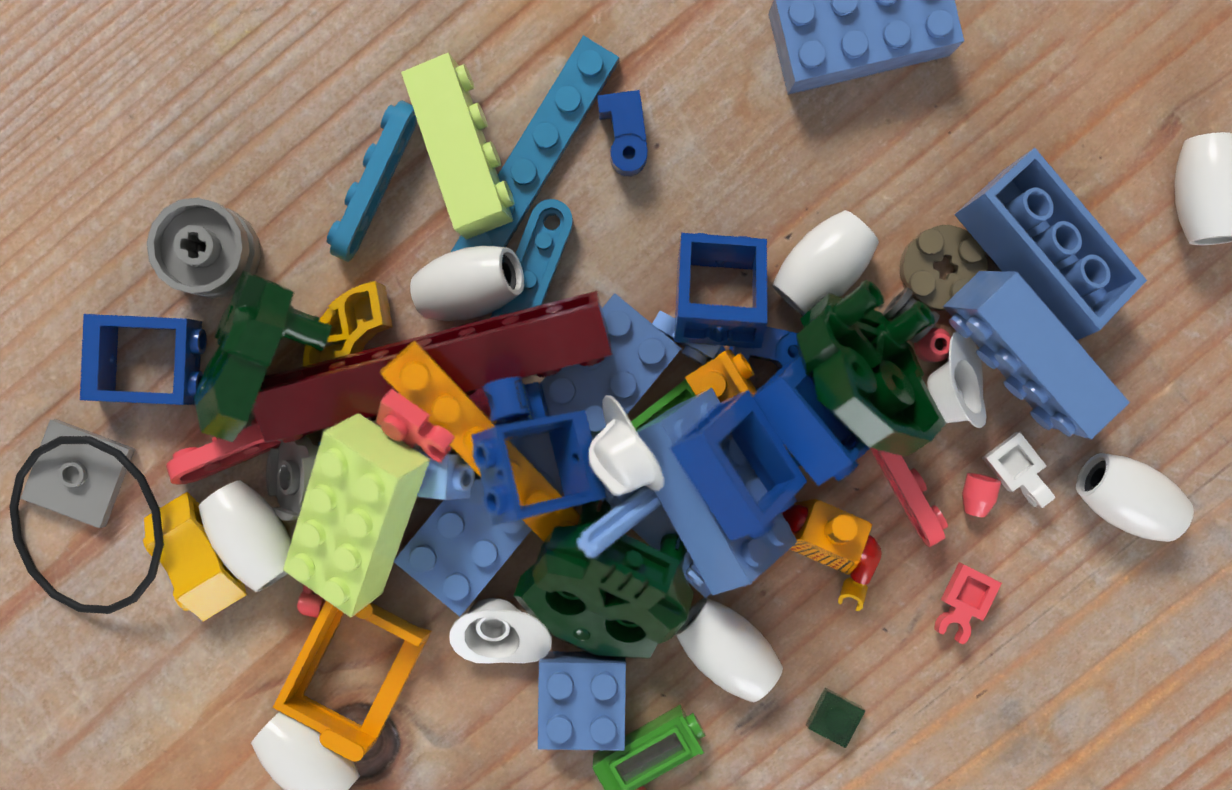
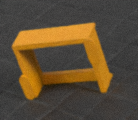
[272,601,432,762]

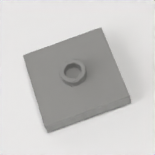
[20,419,135,528]

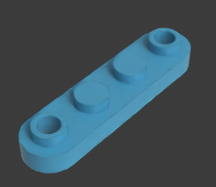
[326,100,417,262]
[490,199,573,318]

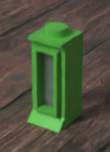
[592,705,706,790]

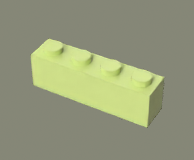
[401,52,515,240]

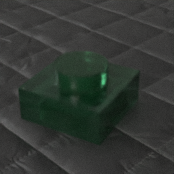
[806,687,865,748]

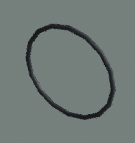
[9,436,164,614]

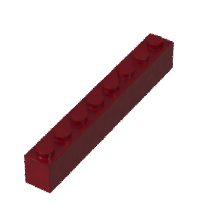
[252,291,612,443]

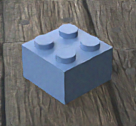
[538,651,626,751]

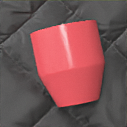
[914,328,951,362]
[962,473,1001,517]

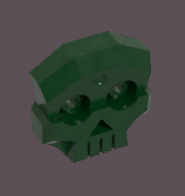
[194,271,332,442]
[796,280,946,457]
[513,499,694,659]

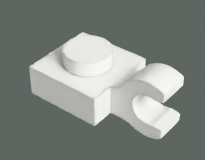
[982,432,1056,508]

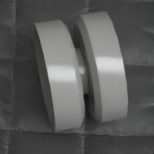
[147,198,261,299]

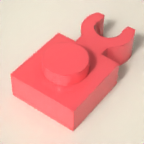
[376,389,455,463]
[934,562,1002,645]

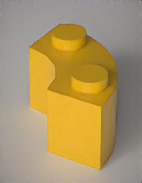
[303,281,393,366]
[143,492,247,622]

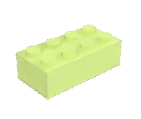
[283,413,430,617]

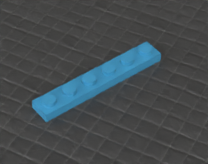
[451,35,619,252]

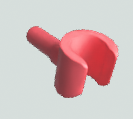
[297,585,326,618]

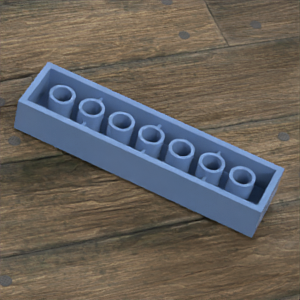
[394,293,682,616]

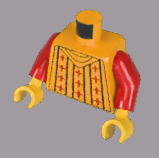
[782,499,882,611]

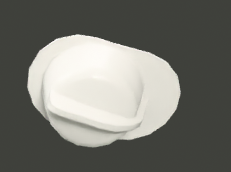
[927,331,987,428]
[588,396,664,496]
[450,598,552,664]

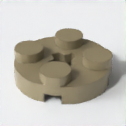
[900,225,988,311]

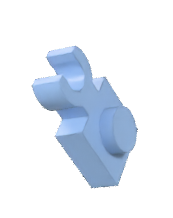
[652,311,725,365]

